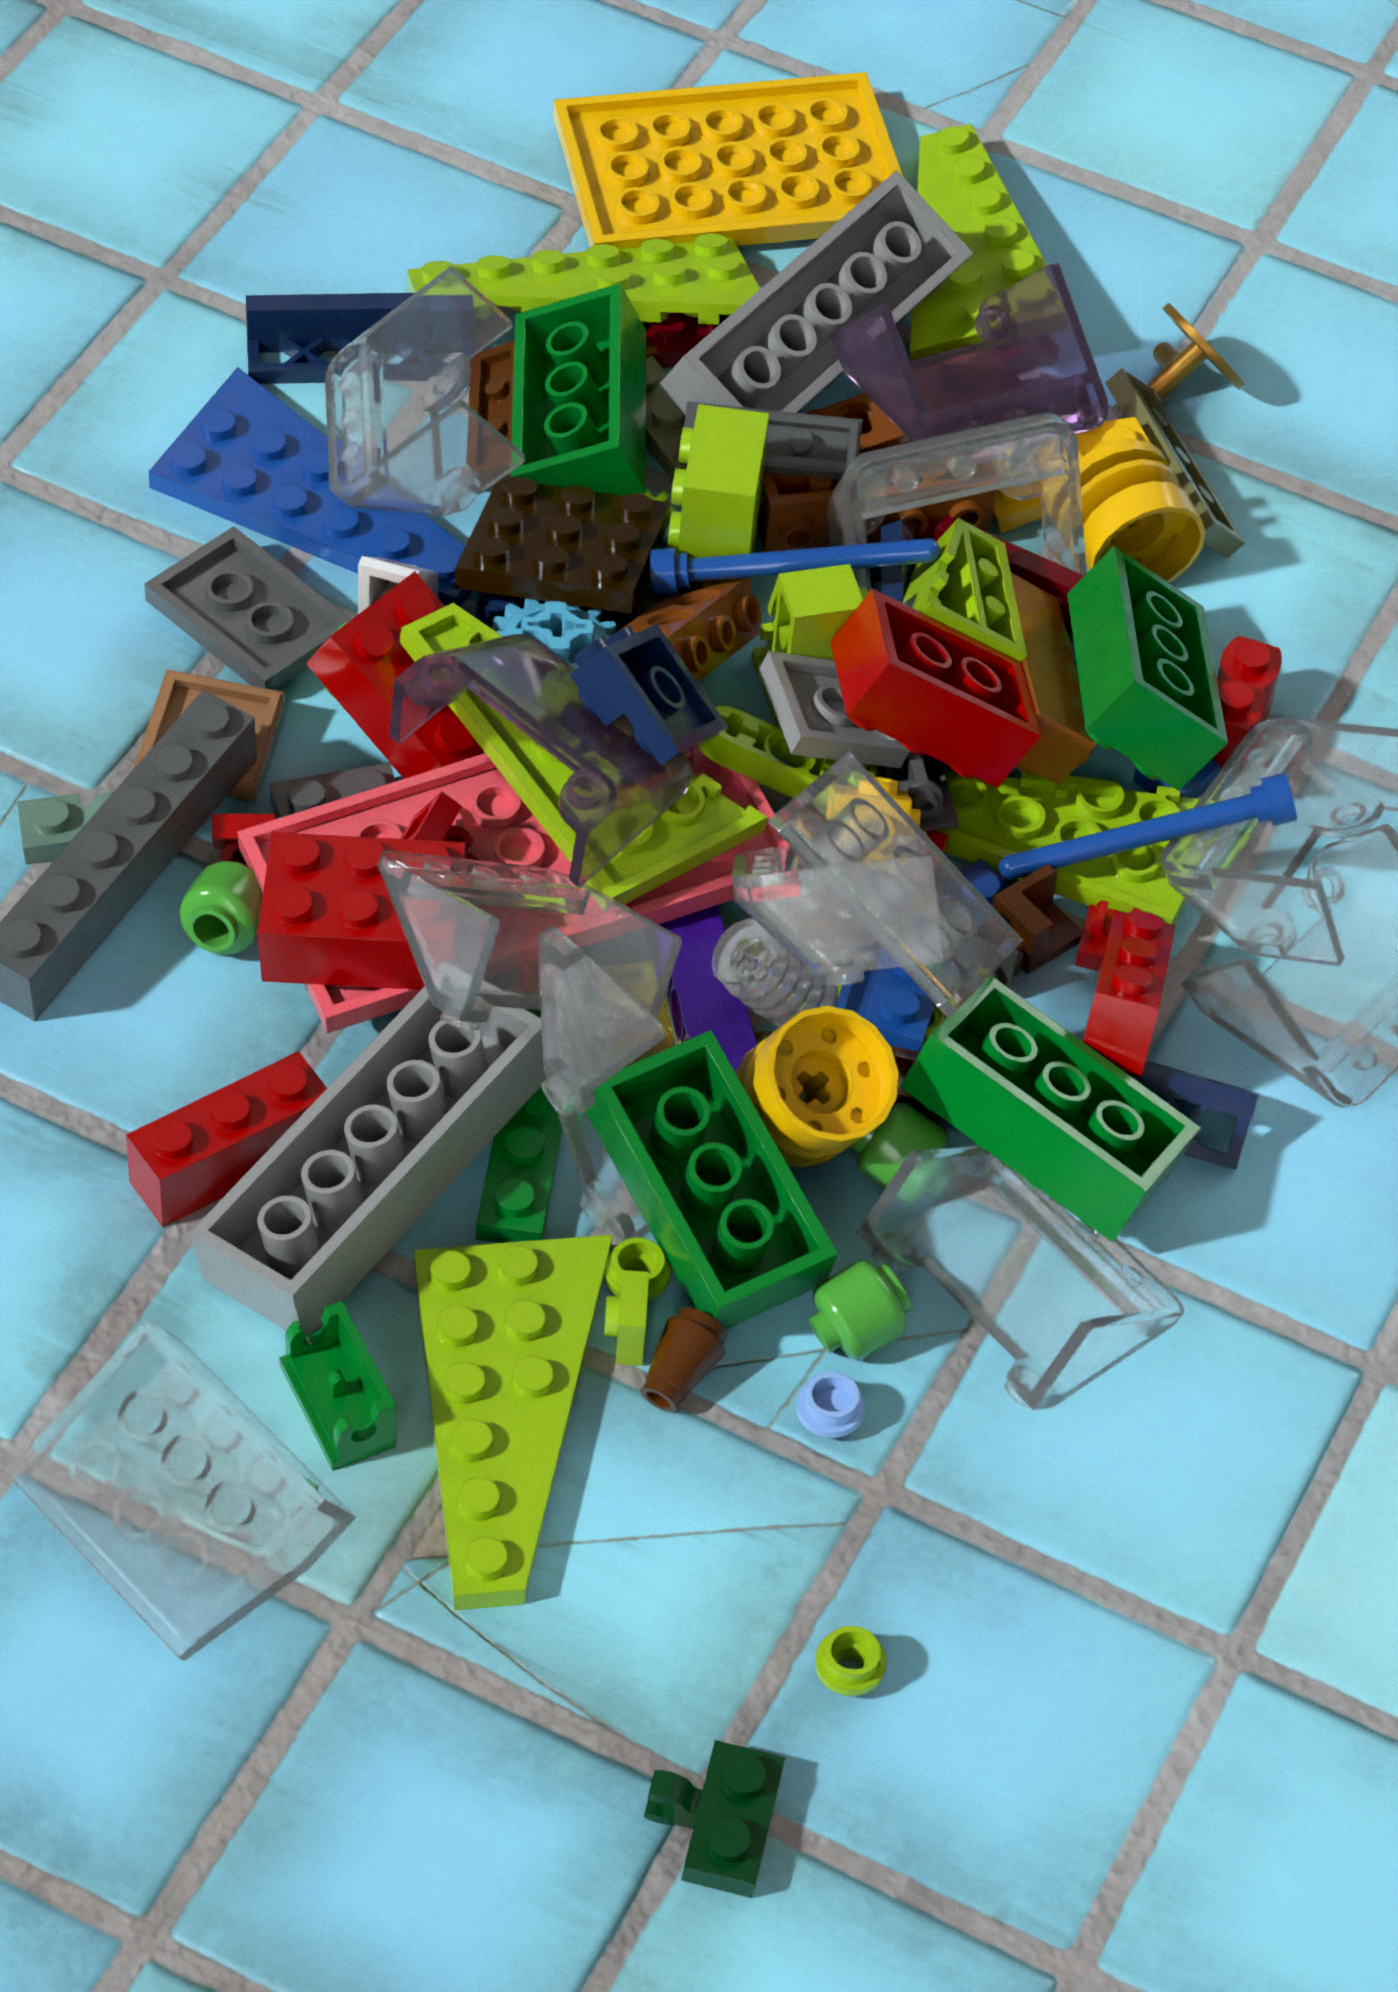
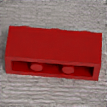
[1083,910,1176,1076]
[126,1051,327,1227]

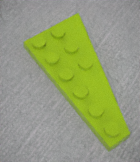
[910,124,1072,369]
[407,233,760,325]
[400,603,768,912]
[867,767,1236,925]
[413,1234,613,1611]

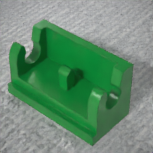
[279,1300,396,1471]

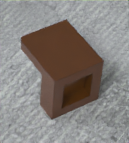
[987,864,1082,975]

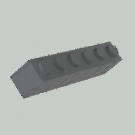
[0,689,257,1021]

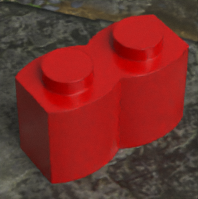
[1212,635,1282,778]

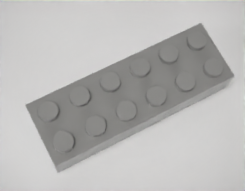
[658,170,973,415]
[189,965,556,1336]

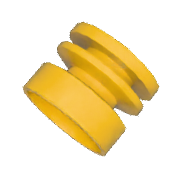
[1054,439,1206,583]
[735,1006,899,1168]

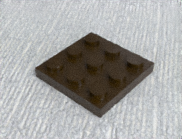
[455,477,670,614]

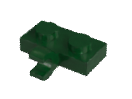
[644,1740,785,1898]

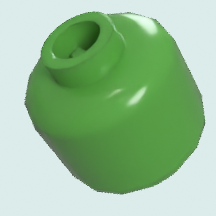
[179,861,263,955]
[851,1102,952,1199]
[808,1260,913,1360]

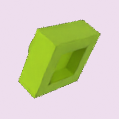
[604,1270,649,1366]

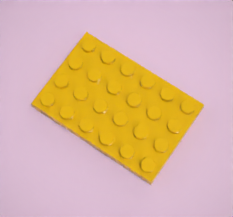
[553,72,903,249]

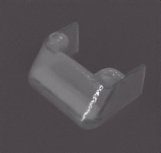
[325,266,525,516]
[827,413,1087,592]
[1161,718,1398,966]
[732,831,944,985]

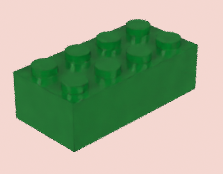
[510,283,646,496]
[1067,546,1228,791]
[900,975,1201,1243]
[586,1030,838,1330]

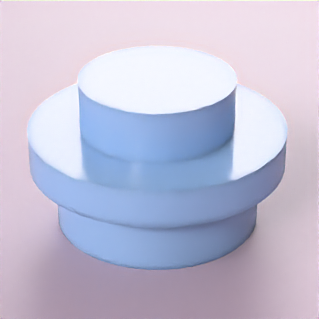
[796,1371,865,1438]

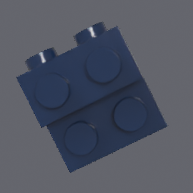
[569,624,728,766]

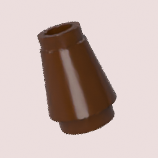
[640,1307,728,1412]

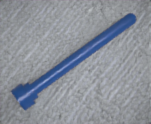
[650,539,941,597]
[999,772,1297,880]

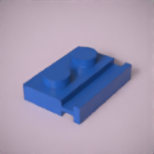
[835,931,949,1052]

